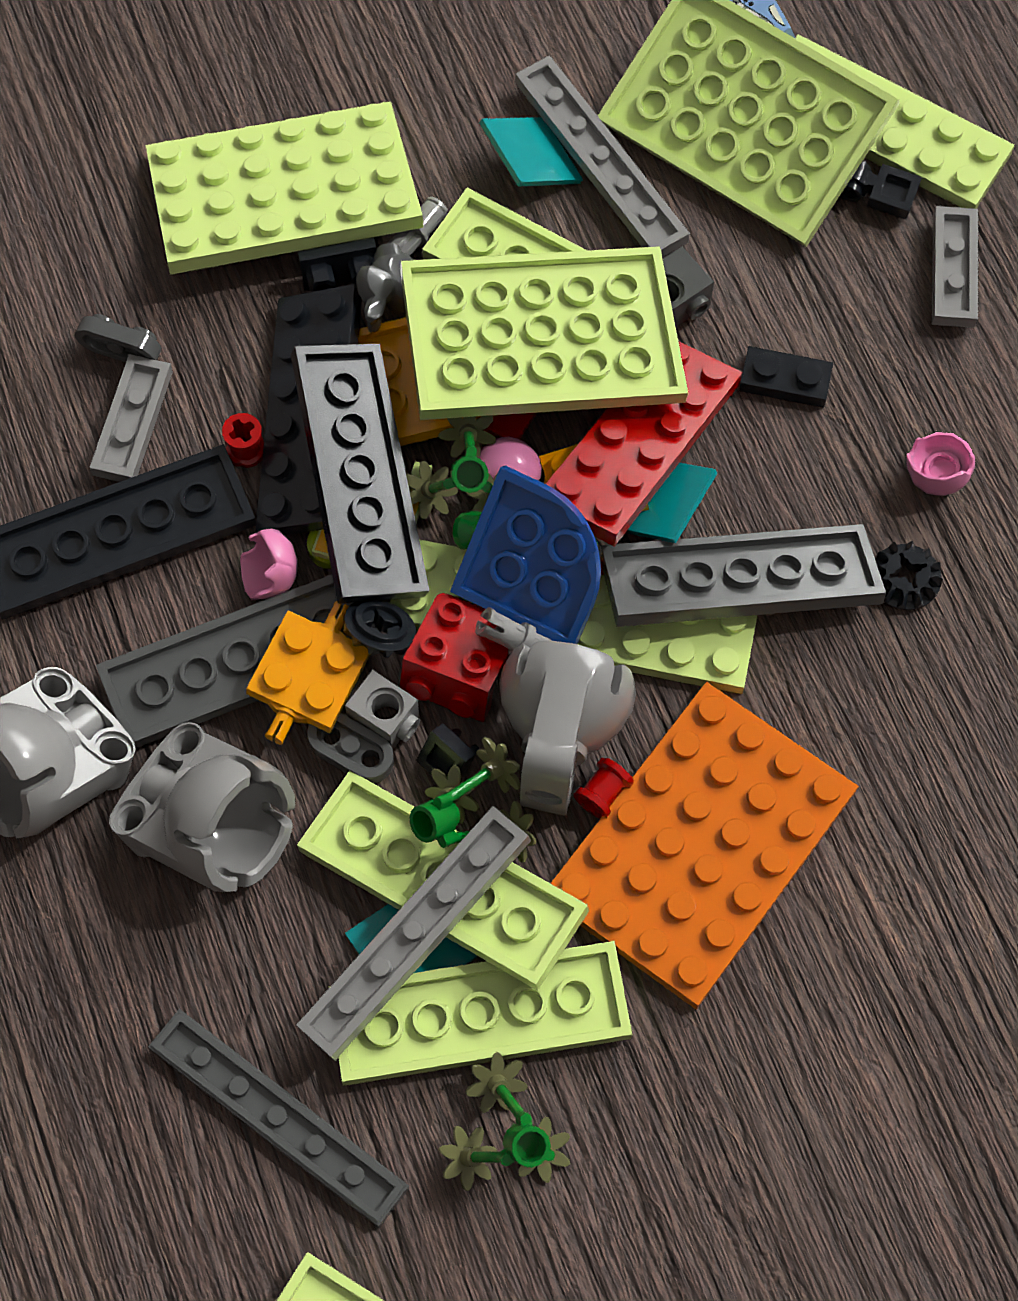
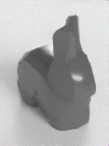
[356,243,414,333]

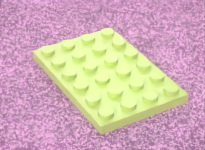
[598,0,900,247]
[146,101,424,275]
[400,247,688,420]

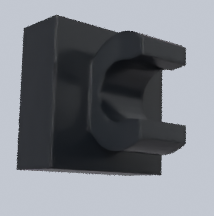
[416,724,479,782]

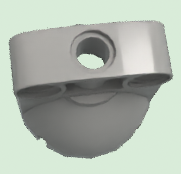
[499,641,636,816]
[0,667,136,839]
[109,722,295,892]

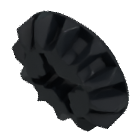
[875,541,943,610]
[343,600,416,659]

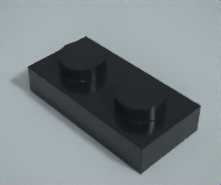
[739,346,833,408]

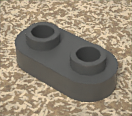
[74,314,162,362]
[308,713,394,783]

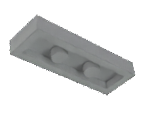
[932,206,978,328]
[90,354,173,482]

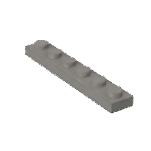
[515,55,690,257]
[297,806,531,1060]

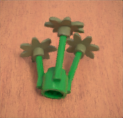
[406,415,498,519]
[409,737,537,863]
[439,1052,570,1191]

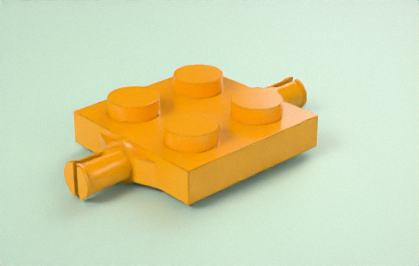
[246,601,370,745]

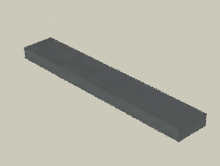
[148,1009,409,1228]

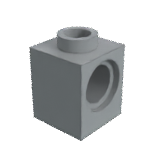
[345,670,420,750]

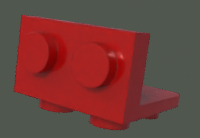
[400,593,509,722]

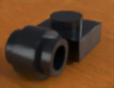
[840,161,922,220]

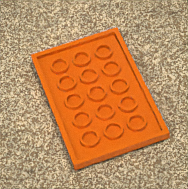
[550,681,859,1010]

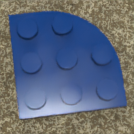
[450,466,601,644]

